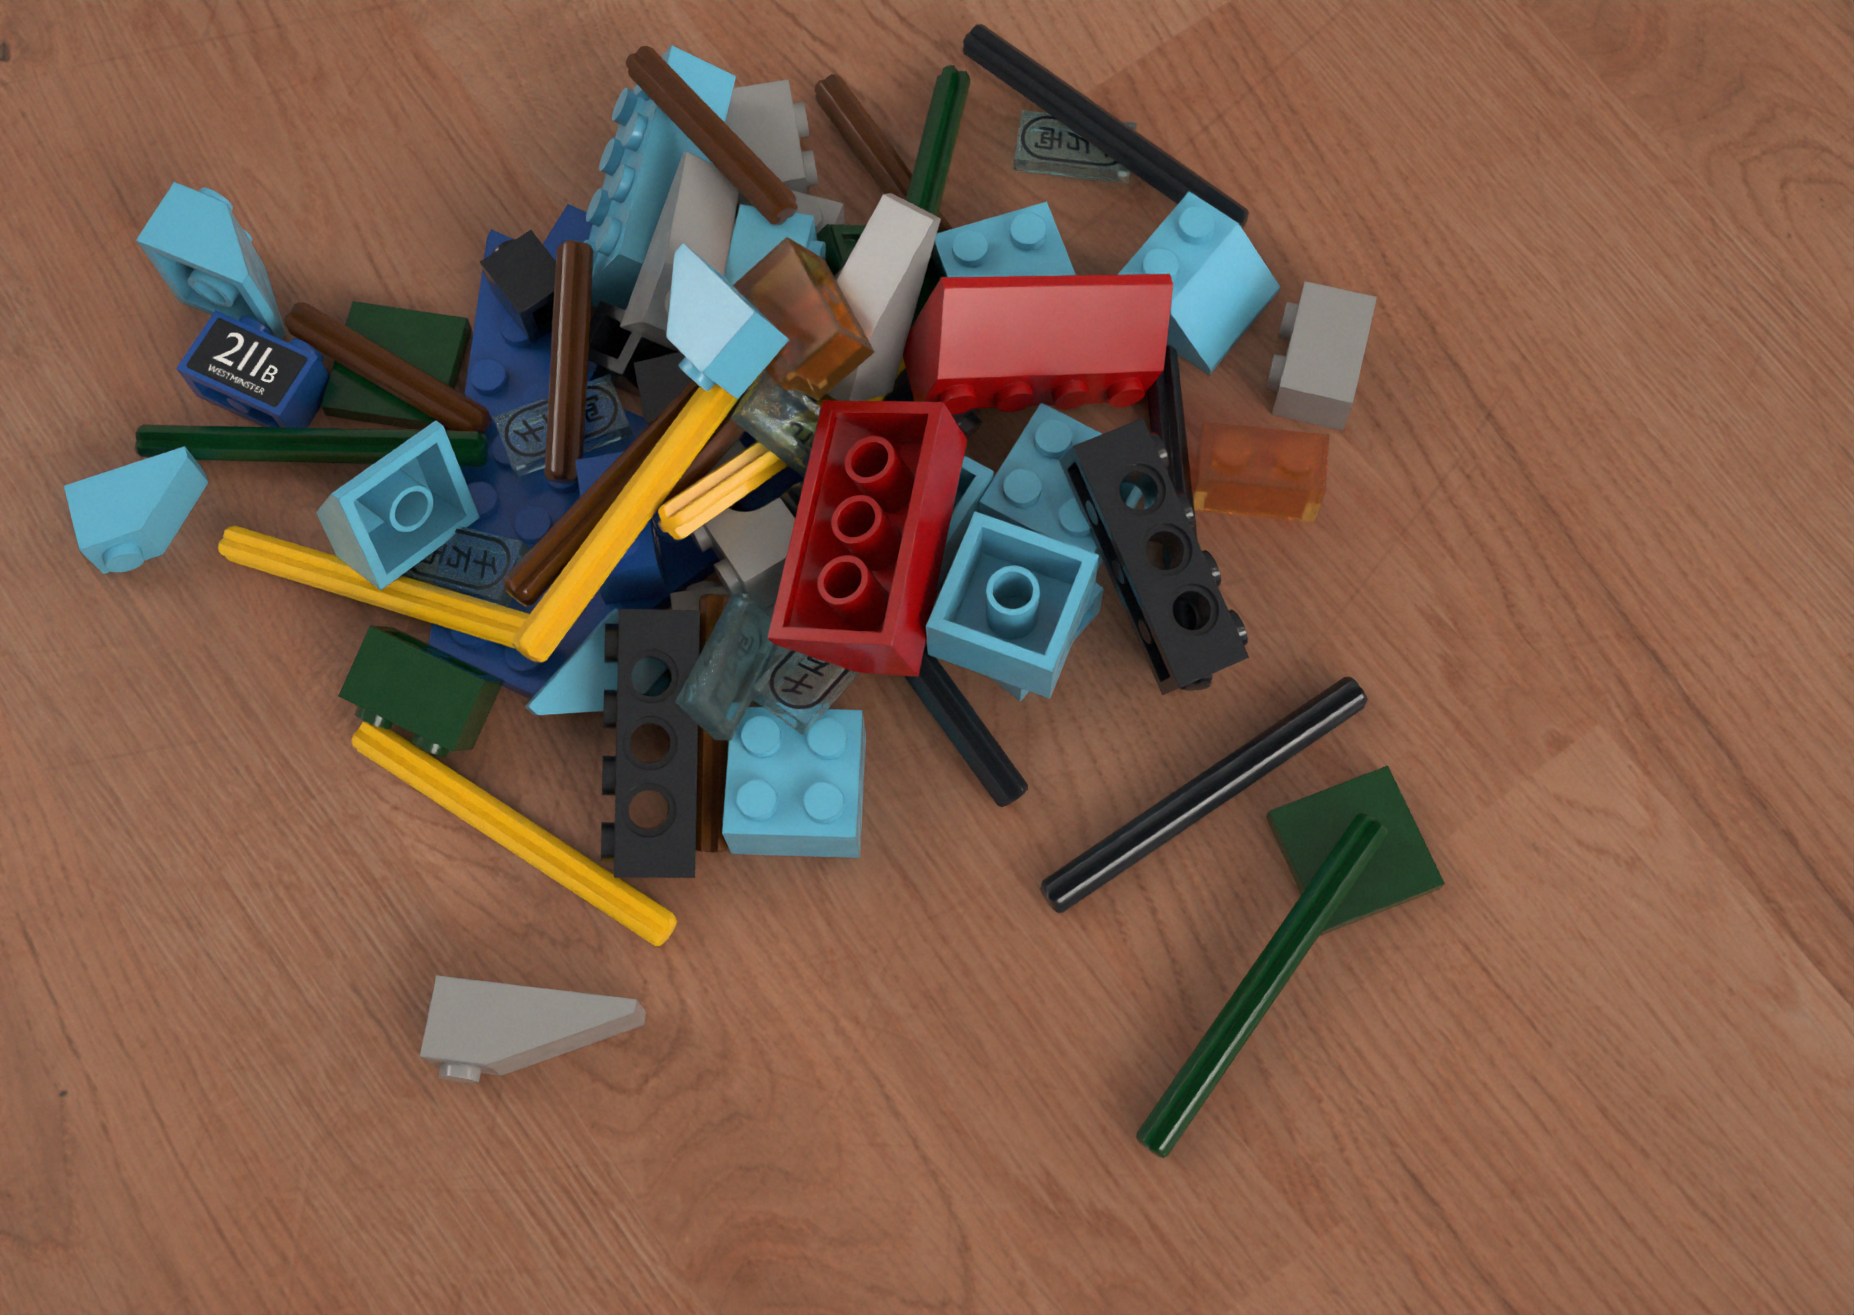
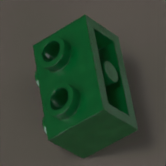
[338,626,504,757]

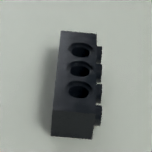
[1059,418,1249,695]
[601,609,700,878]

